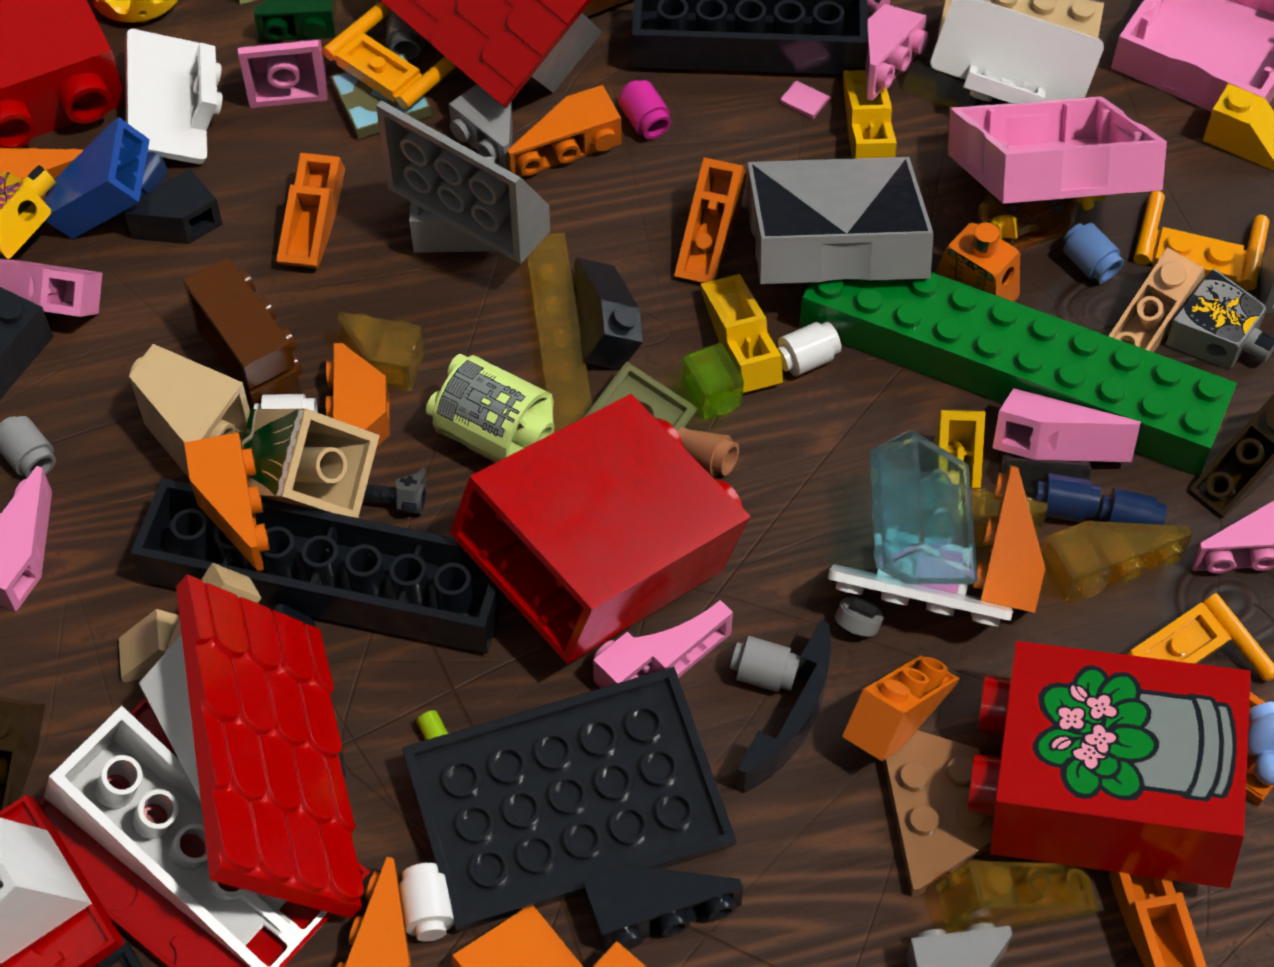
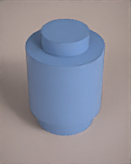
[1063,223,1124,284]

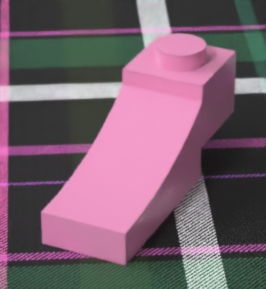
[593,600,733,688]

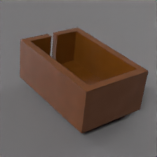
[183,257,302,409]

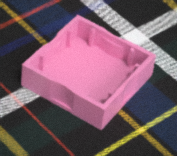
[1111,0,1274,112]
[948,96,1167,204]

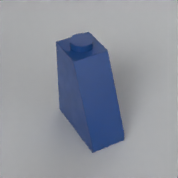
[44,117,150,239]

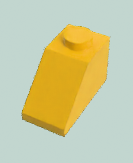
[1203,83,1274,171]

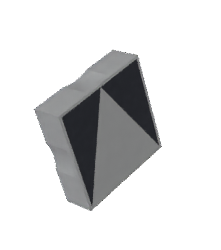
[747,157,933,284]

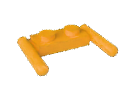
[322,2,457,110]
[1134,191,1269,290]
[1126,593,1274,681]

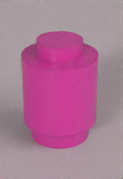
[618,80,672,139]

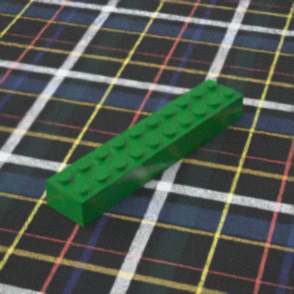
[799,272,1237,477]

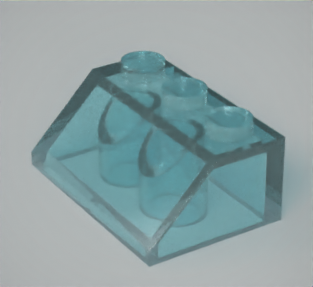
[870,430,978,584]

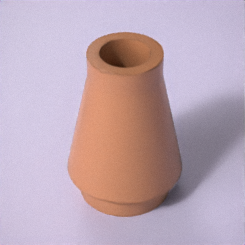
[677,427,739,476]

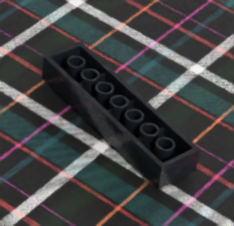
[130,478,505,654]

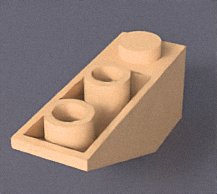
[1109,247,1206,352]

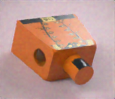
[935,222,1020,302]

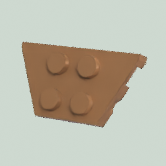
[883,730,994,897]

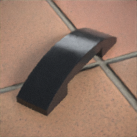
[735,620,831,793]

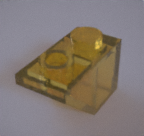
[337,312,425,391]

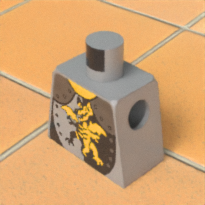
[1165,269,1274,369]

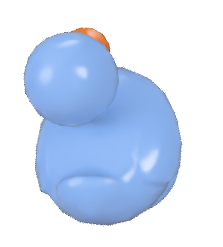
[1247,702,1274,785]

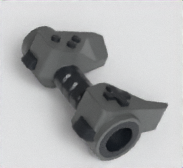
[363,467,427,514]

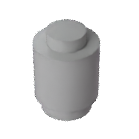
[0,416,56,478]
[730,636,800,692]

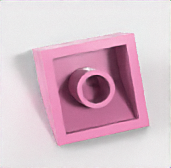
[238,39,328,108]

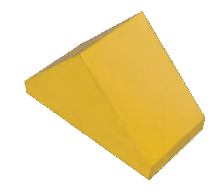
[933,410,986,499]

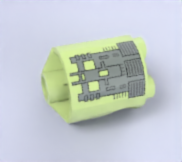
[426,354,554,463]

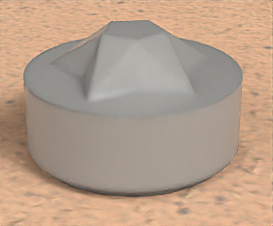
[835,597,884,636]

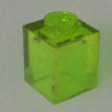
[682,343,744,419]

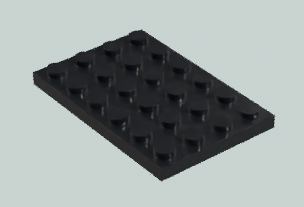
[402,667,737,933]

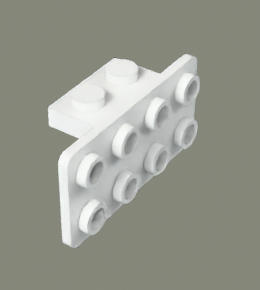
[931,0,1104,104]
[125,29,222,164]
[828,530,1013,626]

